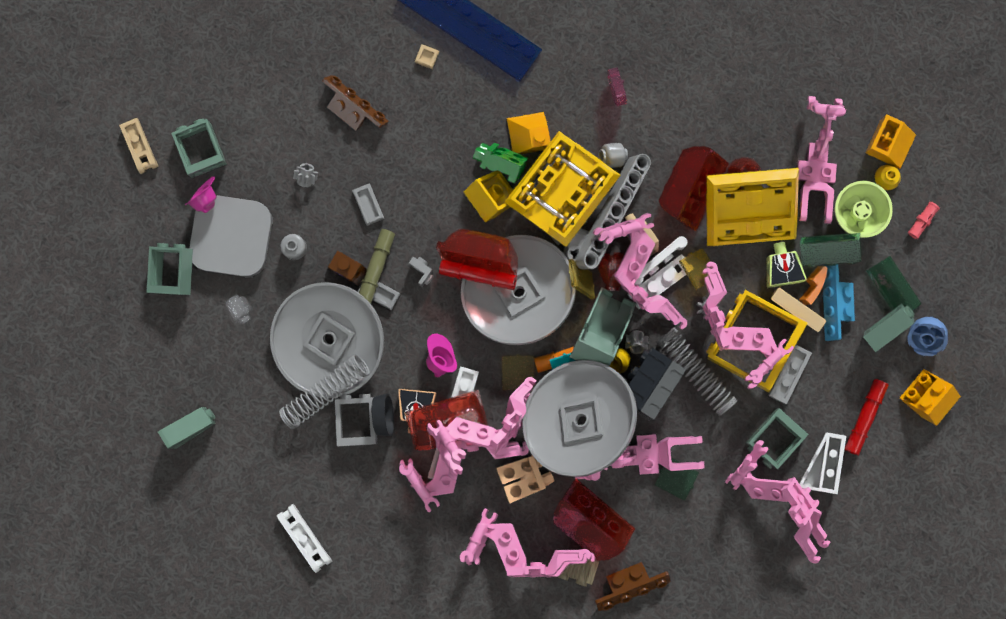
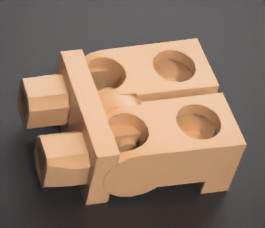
[496,456,554,503]

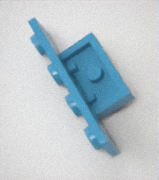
[822,263,855,341]

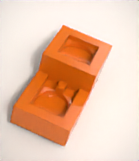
[799,266,828,305]

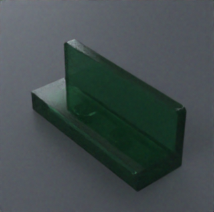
[866,256,921,311]

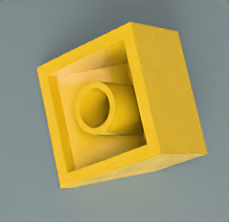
[464,170,513,222]

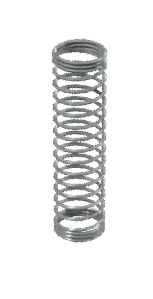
[656,327,737,416]
[279,355,369,429]

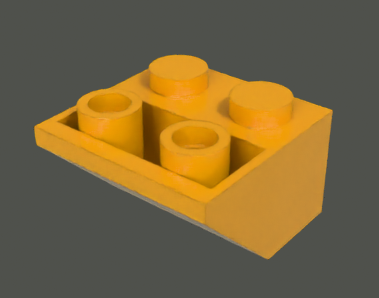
[865,114,916,169]
[900,369,961,426]

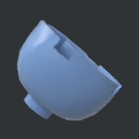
[907,317,948,356]

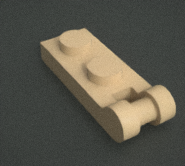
[119,118,158,174]

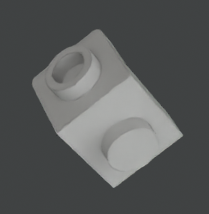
[409,257,433,287]

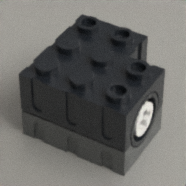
[626,348,686,421]

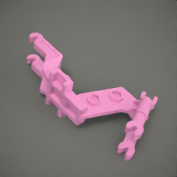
[797,96,846,224]
[593,213,687,329]
[702,262,794,389]
[427,377,536,480]
[575,434,704,481]
[399,440,529,512]
[725,440,830,564]
[460,509,595,578]

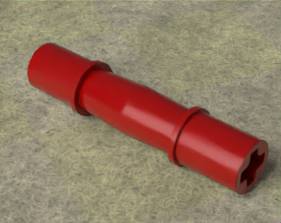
[439,260,517,290]
[844,379,889,456]

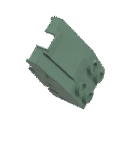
[570,287,637,366]

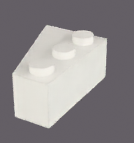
[799,432,846,494]

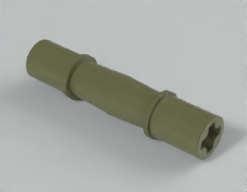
[359,229,395,304]

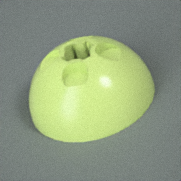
[834,181,892,238]

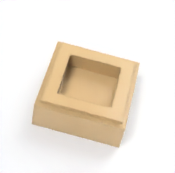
[415,45,439,69]

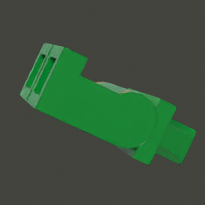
[472,143,529,183]

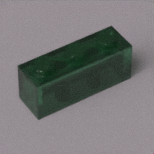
[800,233,862,267]

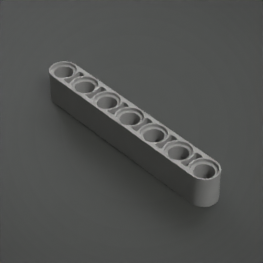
[575,154,651,270]

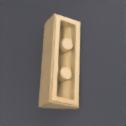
[771,288,826,332]

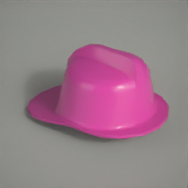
[185,177,217,213]
[426,334,457,377]

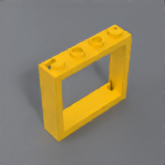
[706,290,807,392]

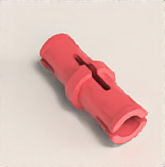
[908,202,940,240]

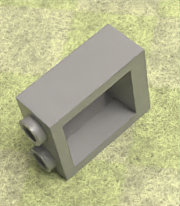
[335,394,377,446]

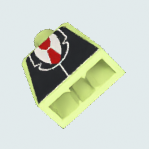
[767,242,806,288]

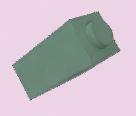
[158,407,216,449]

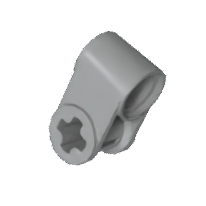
[563,228,590,264]

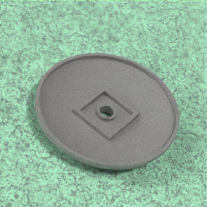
[461,235,576,345]
[270,282,384,398]
[522,360,637,477]

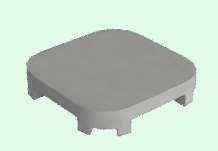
[189,195,273,278]

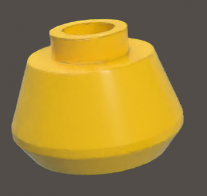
[875,165,901,190]
[609,348,630,373]

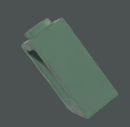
[172,119,227,178]
[147,243,193,295]
[863,304,915,352]
[746,408,809,469]

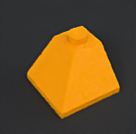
[507,112,551,154]

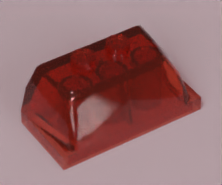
[659,146,729,231]
[436,229,518,275]
[404,390,489,450]
[553,479,635,561]

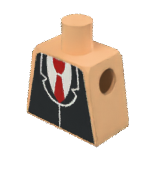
[399,389,437,434]

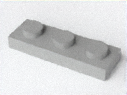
[768,345,812,405]

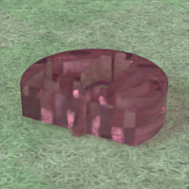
[607,67,627,107]

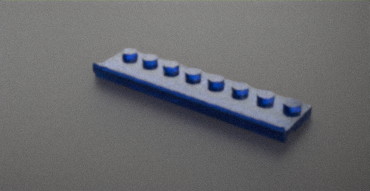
[398,0,542,82]

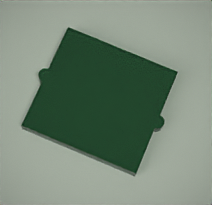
[654,458,699,501]

